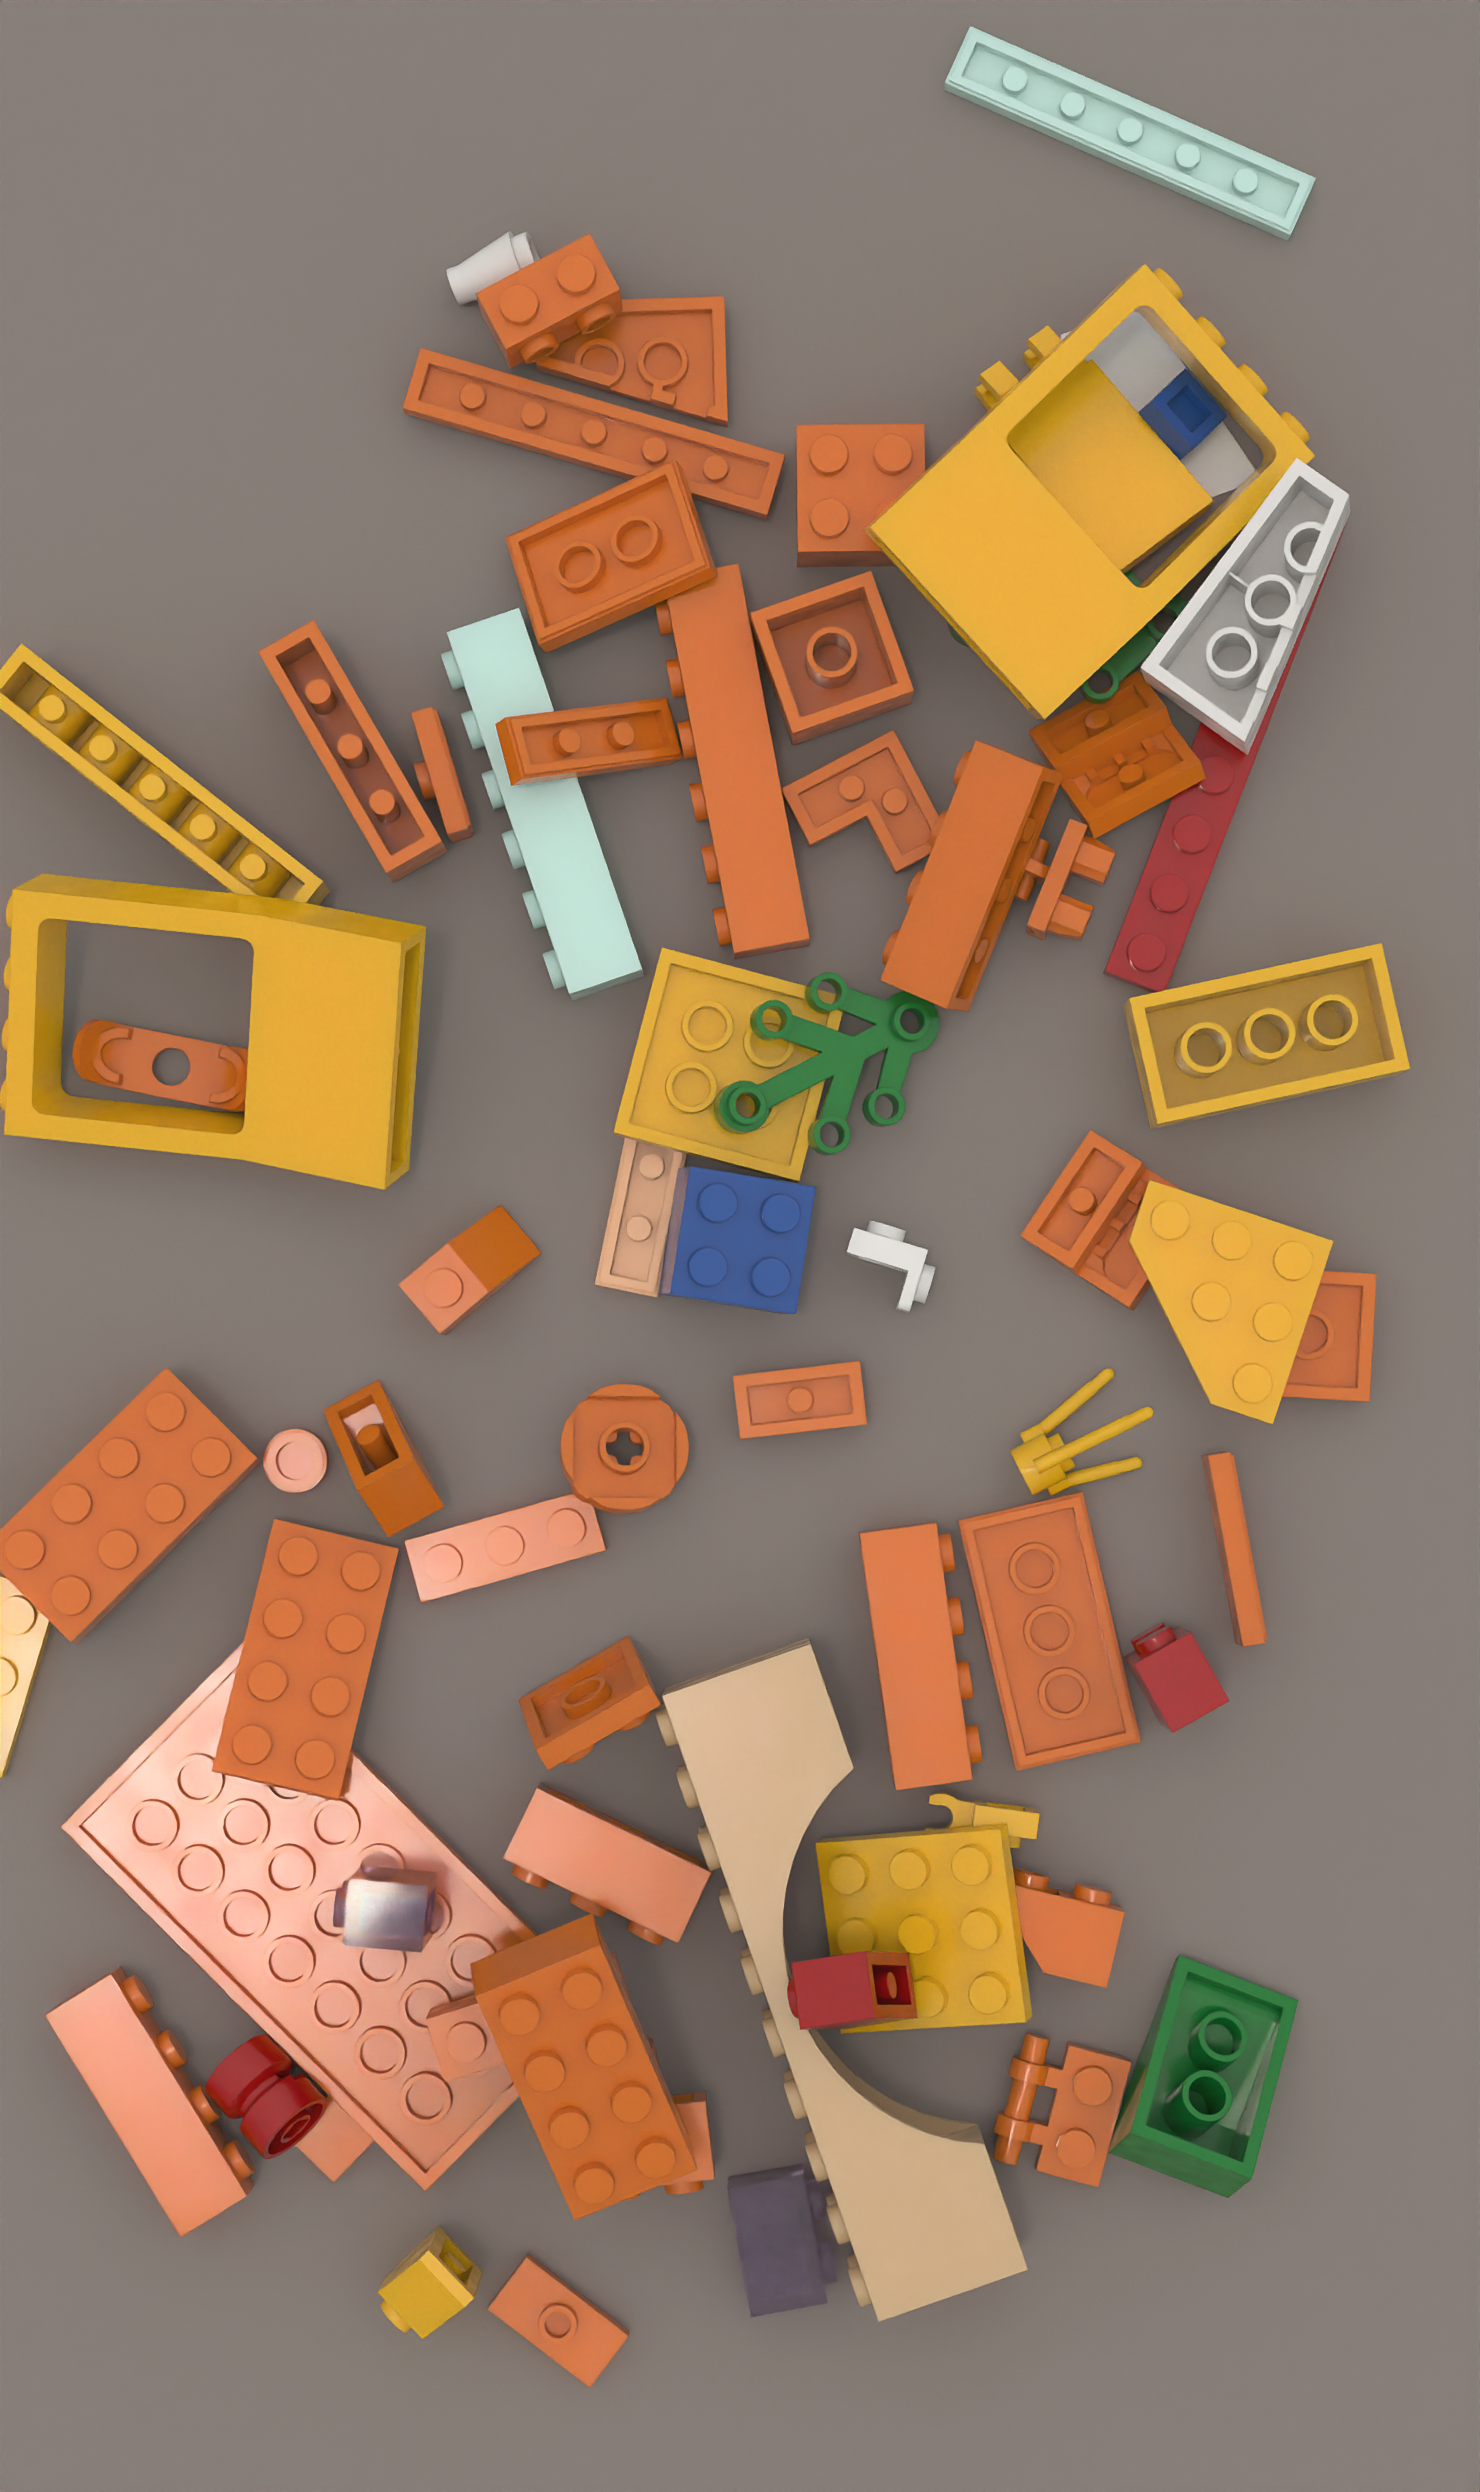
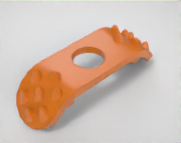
[72,1019,248,1112]

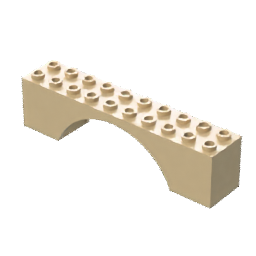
[655,1638,1028,2322]

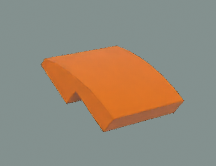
[1028,671,1206,839]
[1020,1130,1183,1311]

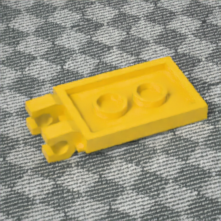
[974,325,1214,574]

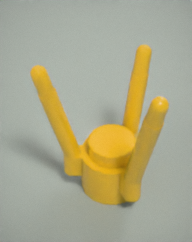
[1010,1368,1154,1496]

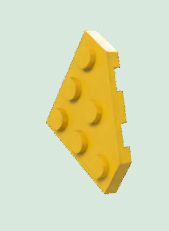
[1128,1180,1333,1424]

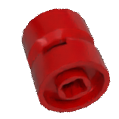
[205,2034,328,2159]

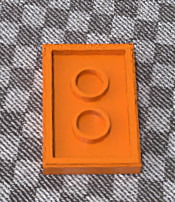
[505,460,718,653]

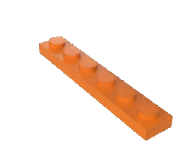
[402,348,785,520]

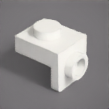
[846,1220,936,1313]

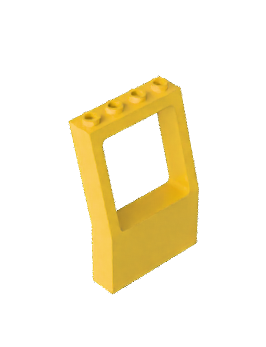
[863,264,1315,719]
[0,873,426,1190]

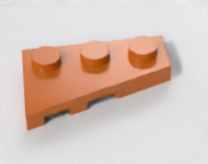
[536,296,728,427]

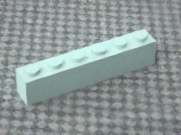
[441,608,644,1001]

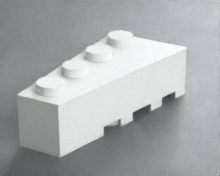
[1140,458,1350,755]

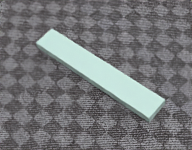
[944,26,1316,241]

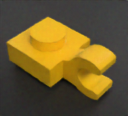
[924,1791,1040,1848]

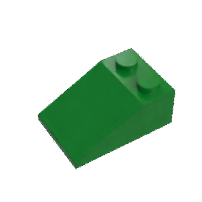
[1108,1955,1298,2198]

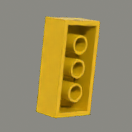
[1123,943,1410,1130]

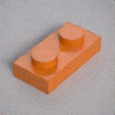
[733,1361,867,1439]

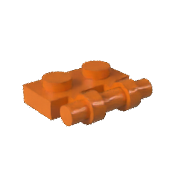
[992,2032,1131,2187]

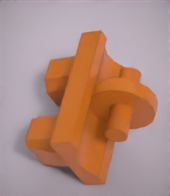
[1014,819,1116,941]

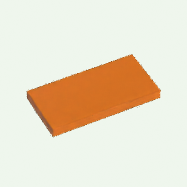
[957,1492,1141,1771]

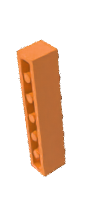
[655,563,810,960]

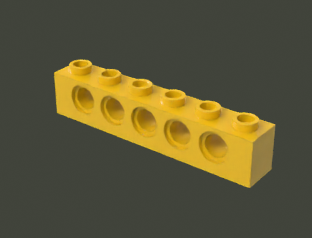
[0,643,330,906]

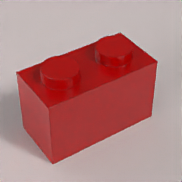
[1123,1622,1230,1733]
[787,1951,918,2030]

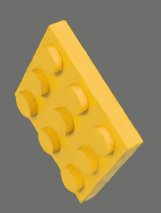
[613,948,843,1183]
[815,1824,1033,2034]

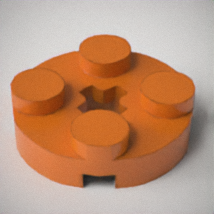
[559,1384,689,1514]

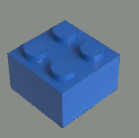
[658,1166,816,1314]

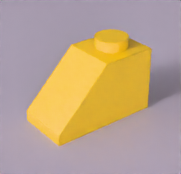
[378,2225,483,2339]

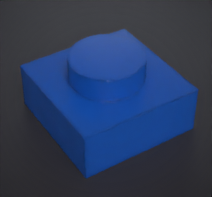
[1138,368,1227,460]

